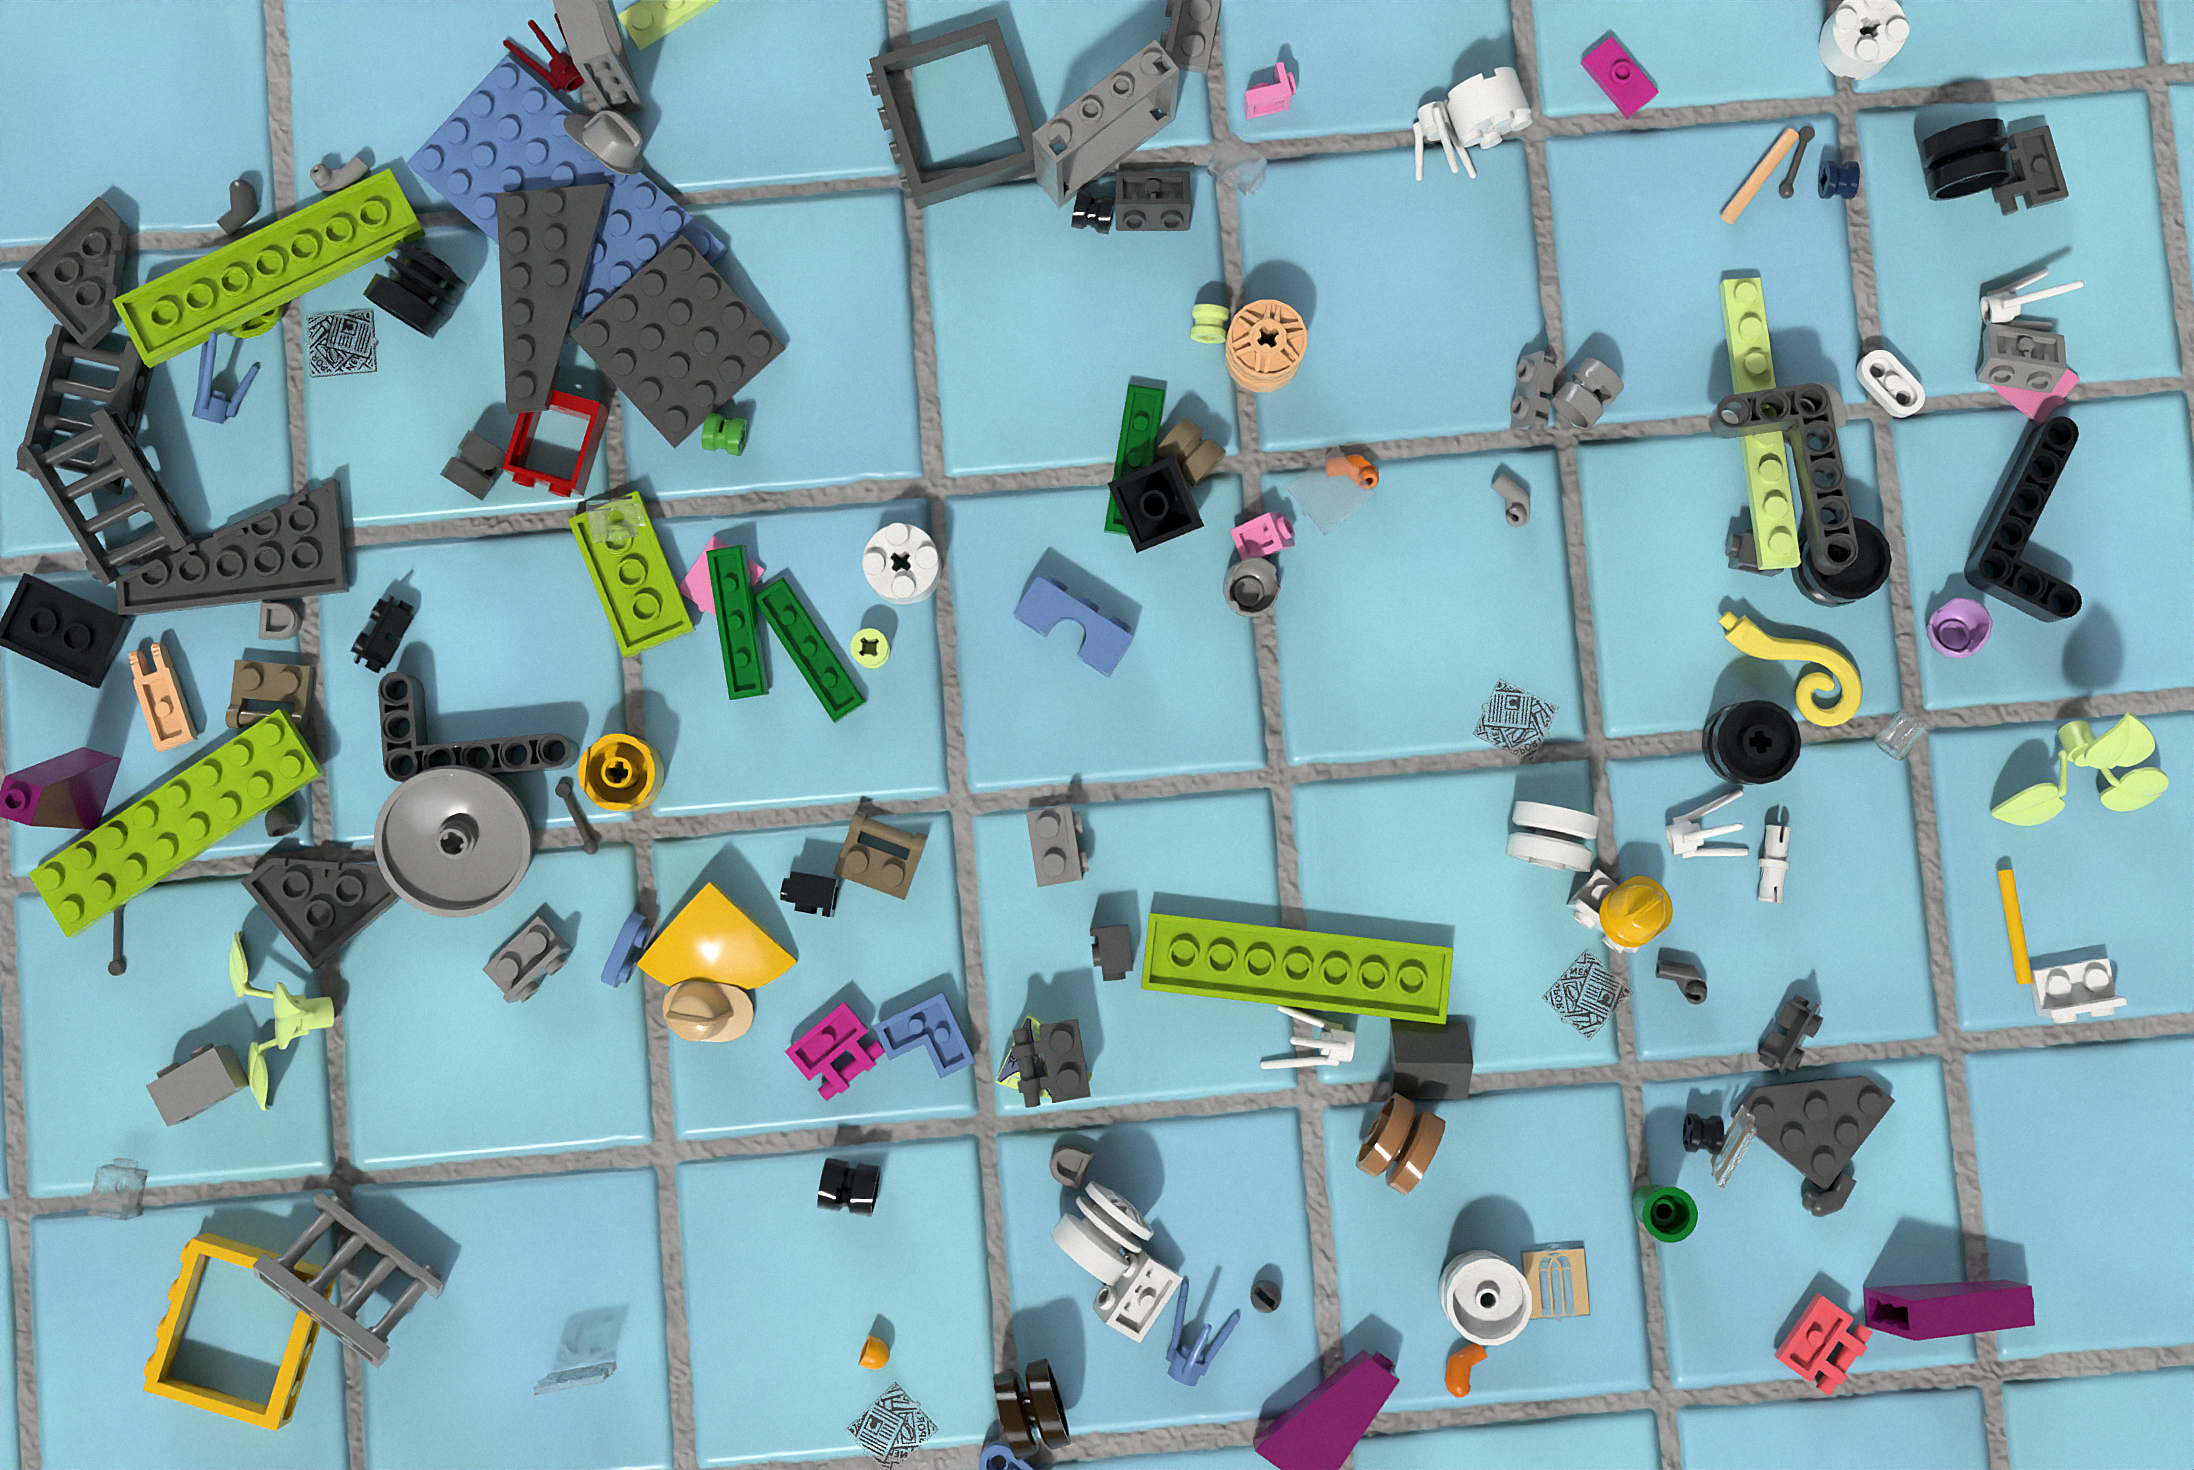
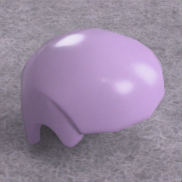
[1927,598,1993,659]

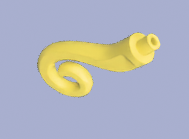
[1718,610,1863,727]

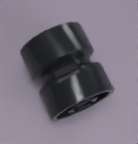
[817,1158,881,1217]

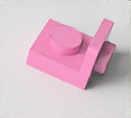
[1243,61,1296,120]
[1230,512,1295,560]

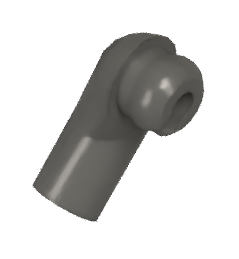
[1802,1172,1857,1217]

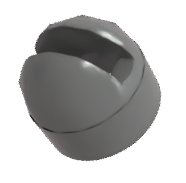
[264,806,299,837]
[1250,1280,1281,1313]

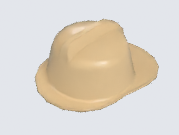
[662,981,754,1042]

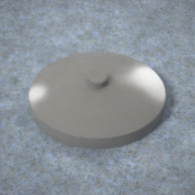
[374,765,533,918]

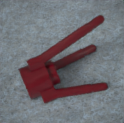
[503,13,585,93]

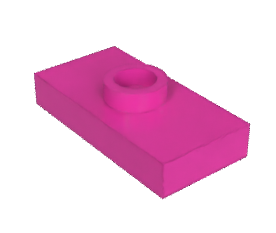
[1580,36,1659,119]

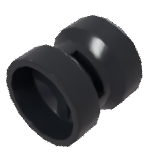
[1071,190,1115,235]

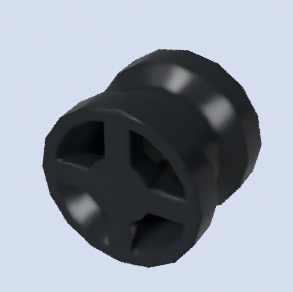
[1683,1113,1724,1155]

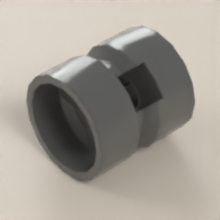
[440,430,506,501]

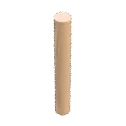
[1720,128,1799,224]

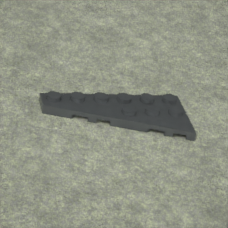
[496,183,612,414]
[115,479,349,617]

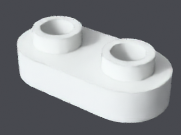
[1856,350,1925,418]

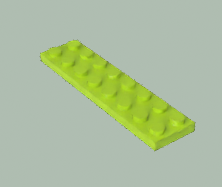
[112,168,426,368]
[28,709,325,938]
[1141,913,1454,1024]

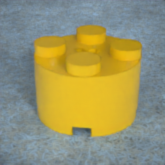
[578,734,664,812]

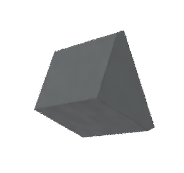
[1390,1021,1474,1099]

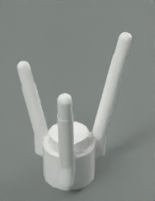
[1412,101,1477,181]
[1980,269,2084,330]
[1665,789,1749,859]
[1260,1005,1355,1069]

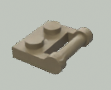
[225,660,315,734]
[833,810,928,900]

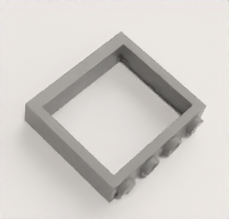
[553,0,645,116]
[1032,39,1179,208]

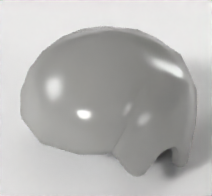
[1223,557,1281,617]

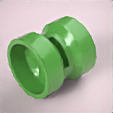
[701,412,748,456]

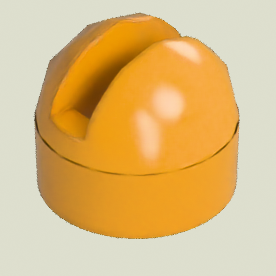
[858,1335,890,1370]

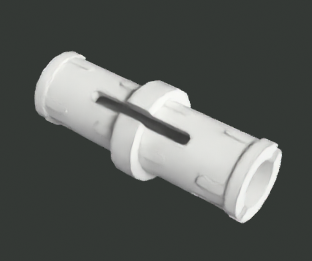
[1757,825,1791,904]

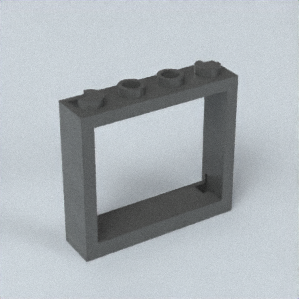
[866,18,1035,209]

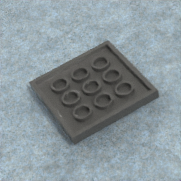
[570,234,785,449]

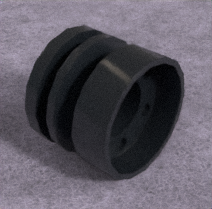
[363,240,467,339]

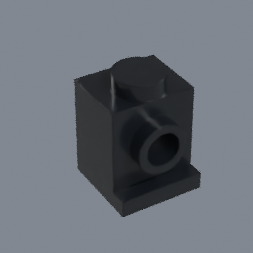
[780,871,841,917]

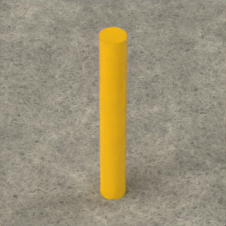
[1997,869,2033,984]

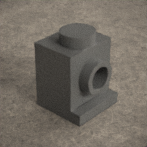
[1725,529,1784,577]
[1090,924,1133,981]

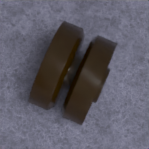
[993,1358,1071,1461]

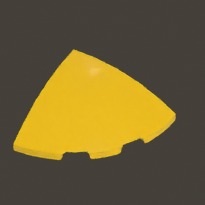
[636,882,798,991]

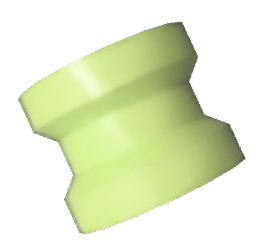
[1190,304,1229,344]
[850,628,891,669]

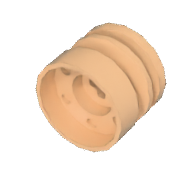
[1225,300,1307,392]

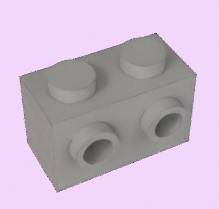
[146,1043,250,1127]

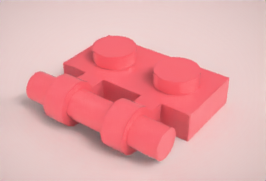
[1774,1293,1873,1396]

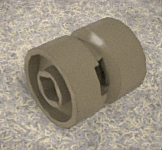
[1155,416,1226,488]

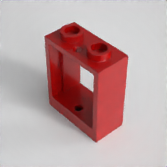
[502,390,609,498]

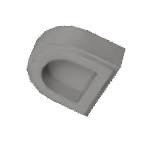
[258,601,302,641]
[1049,1145,1093,1190]

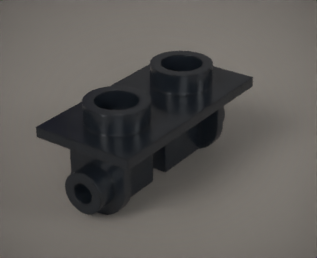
[350,594,415,674]

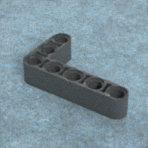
[1709,383,1858,575]
[378,672,579,782]

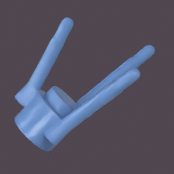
[192,331,258,424]
[1165,1281,1240,1386]

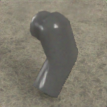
[217,179,256,236]
[1655,959,1708,1005]

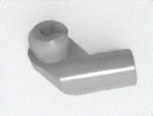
[310,155,369,192]
[1491,473,1530,527]

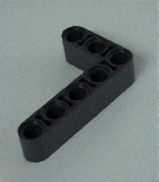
[1964,416,2082,623]

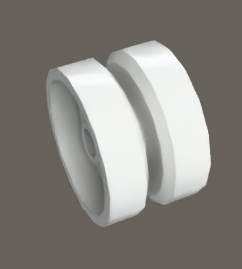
[1505,801,1600,872]
[1438,1250,1532,1345]

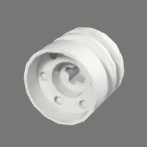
[1050,1181,1154,1286]

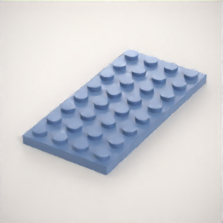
[406,55,728,320]

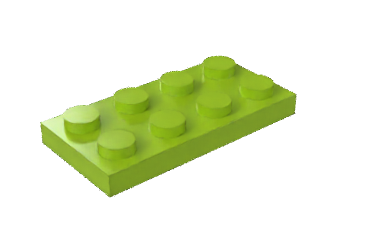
[568,490,696,659]

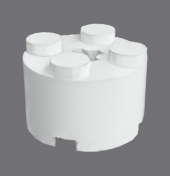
[1818,0,1910,80]
[1444,67,1533,149]
[862,523,942,605]

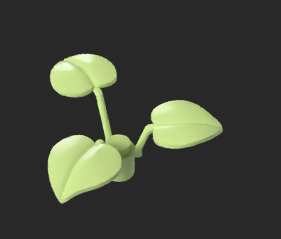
[1990,712,2169,826]
[229,931,334,1111]

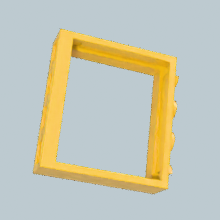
[143,1232,337,1431]

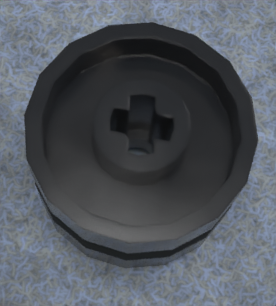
[1918,118,2015,201]
[1791,517,1892,608]
[1702,700,1802,785]

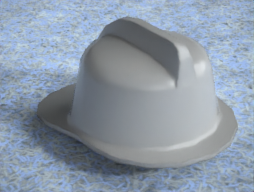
[563,110,643,176]

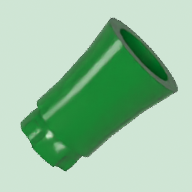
[1632,1184,1698,1243]

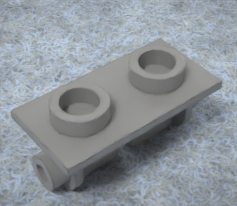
[1510,351,1557,433]

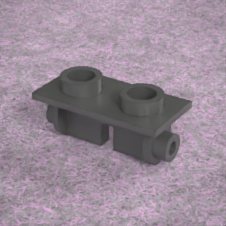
[1758,994,1824,1076]

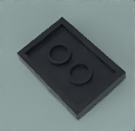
[0,573,132,689]

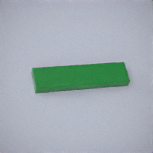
[1104,384,1165,536]
[706,545,769,700]
[754,577,867,723]

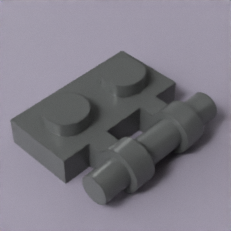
[1992,125,2069,216]
[1011,1018,1091,1108]

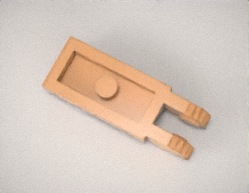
[128,642,198,752]

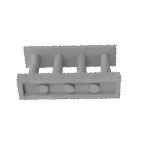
[253,1192,443,1369]

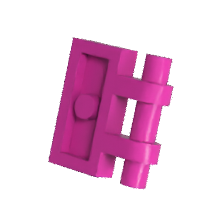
[784,1001,885,1101]

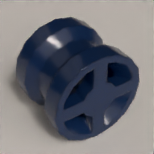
[1818,160,1860,199]

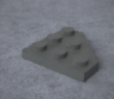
[16,196,128,351]
[241,857,402,970]
[1730,1075,1896,1191]

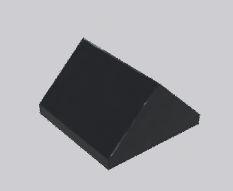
[1107,455,1204,553]

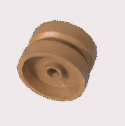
[1355,1093,1446,1195]

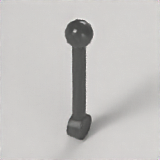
[1779,126,1815,199]
[555,783,598,855]
[108,904,126,976]

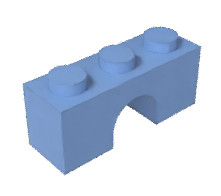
[1013,575,1134,678]

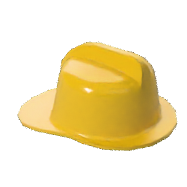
[1599,875,1673,948]

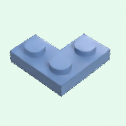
[873,992,976,1079]

